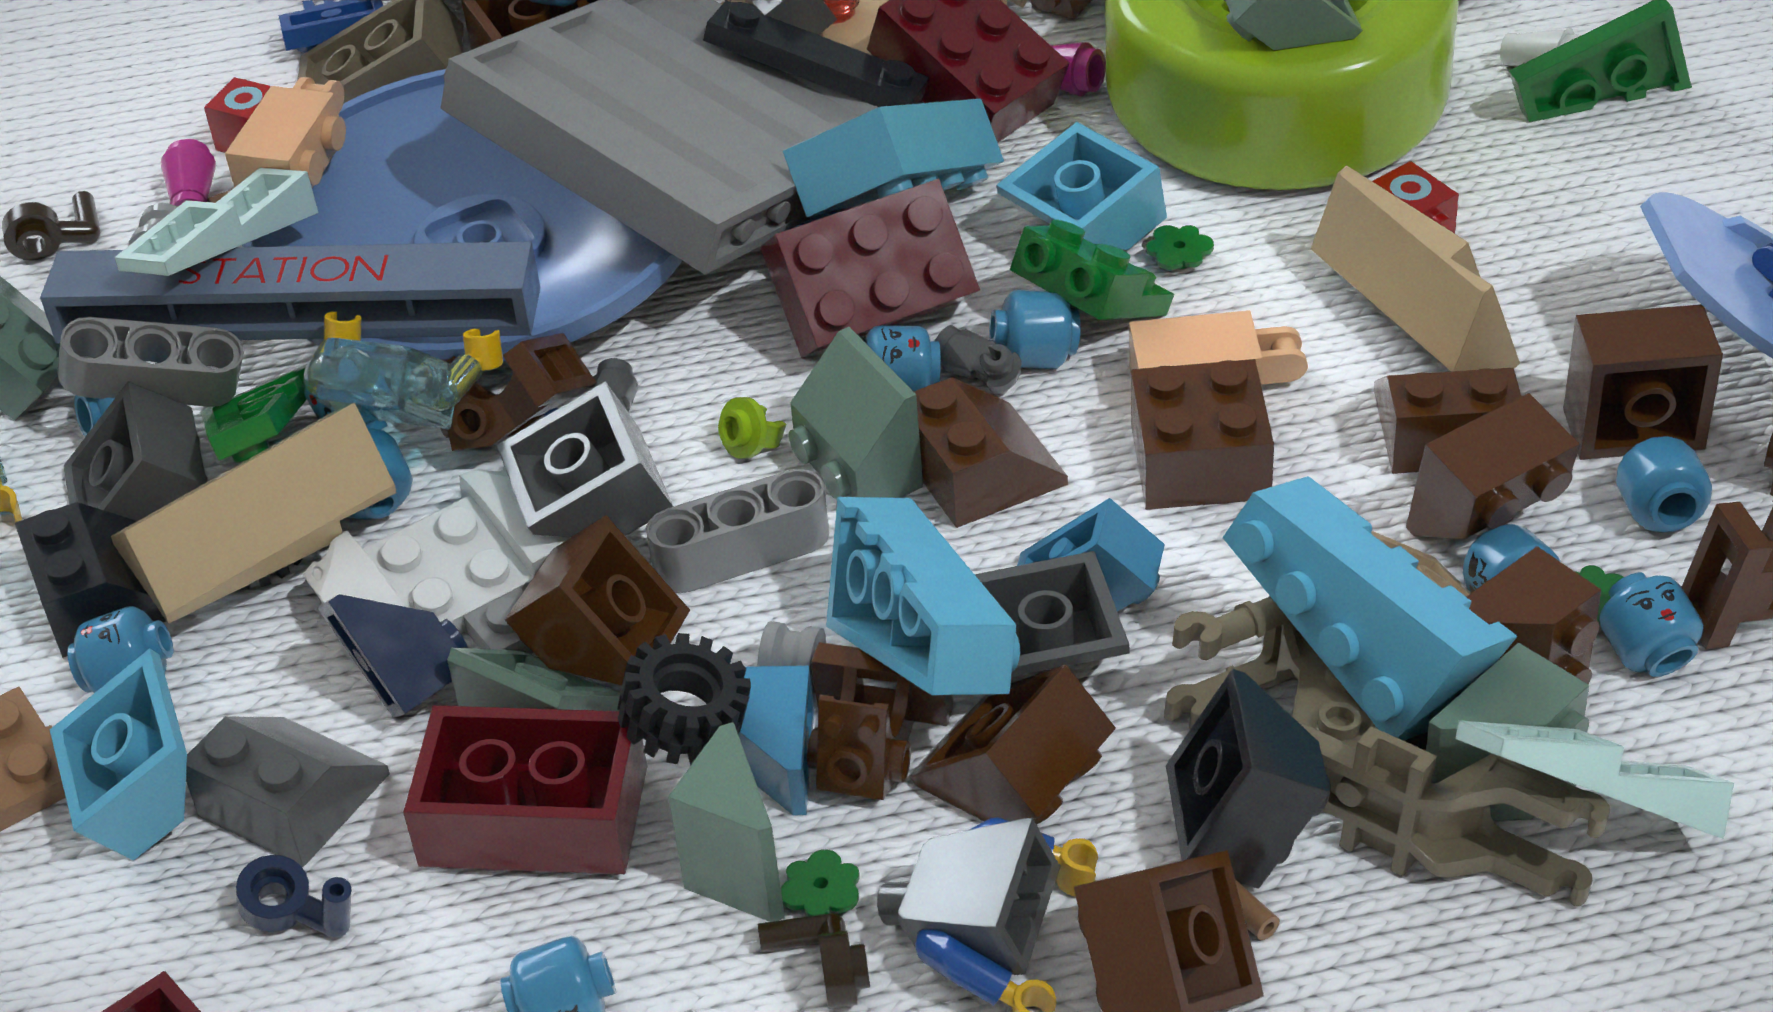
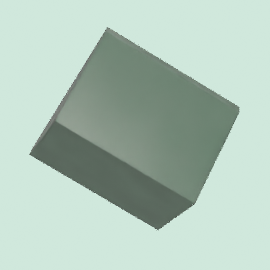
[447,648,620,711]
[668,722,785,922]

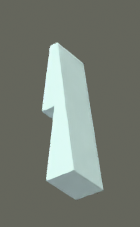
[115,168,318,276]
[1455,721,1734,839]

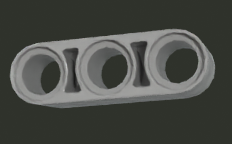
[57,317,244,407]
[646,469,830,593]

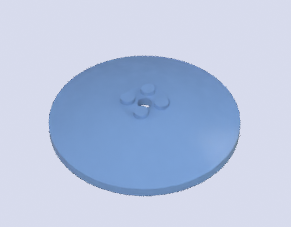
[242,69,682,368]

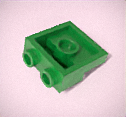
[1009,220,1175,320]

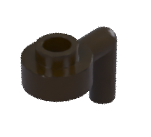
[2,191,101,261]
[758,913,870,1009]

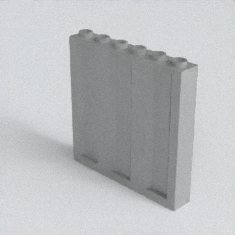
[440,0,878,275]

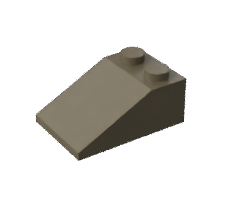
[298,0,464,104]

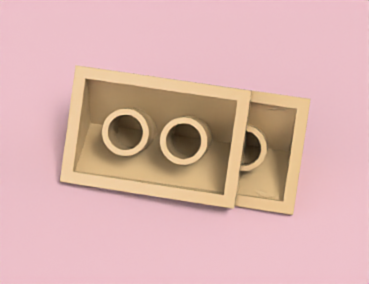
[1311,165,1520,371]
[111,402,397,624]

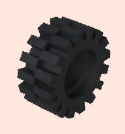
[617,633,751,765]

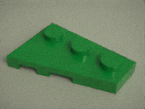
[1509,0,1692,123]
[200,362,314,463]

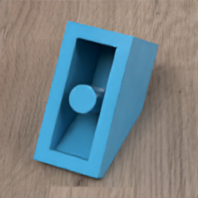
[1017,498,1165,612]
[738,666,815,815]

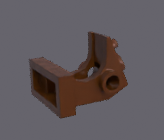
[427,333,597,451]
[1682,500,1773,650]
[807,642,954,800]

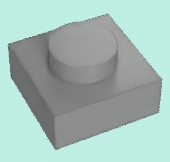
[463,587,534,654]

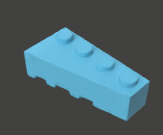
[782,98,1004,217]
[1222,476,1517,741]
[826,497,1020,695]

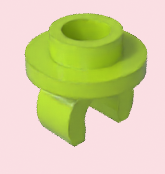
[718,397,787,459]

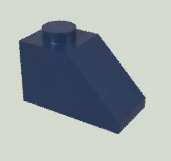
[317,594,468,717]

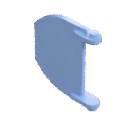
[1640,192,1773,359]

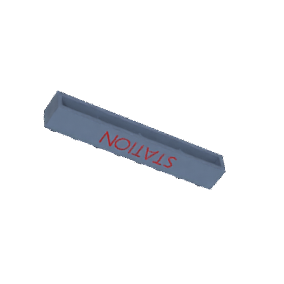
[40,241,541,344]

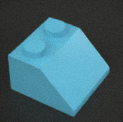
[996,122,1167,250]
[50,648,187,861]

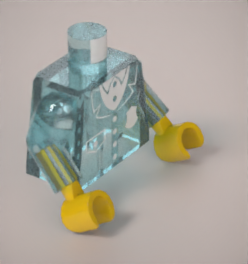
[304,311,503,429]

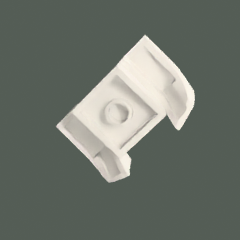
[303,467,571,633]

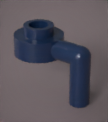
[236,855,352,938]

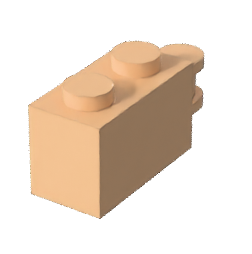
[225,77,346,188]
[1129,310,1308,387]

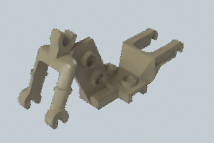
[1164,596,1610,906]

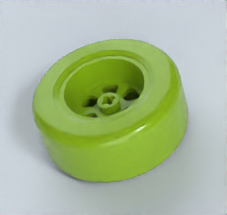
[1105,0,1458,190]

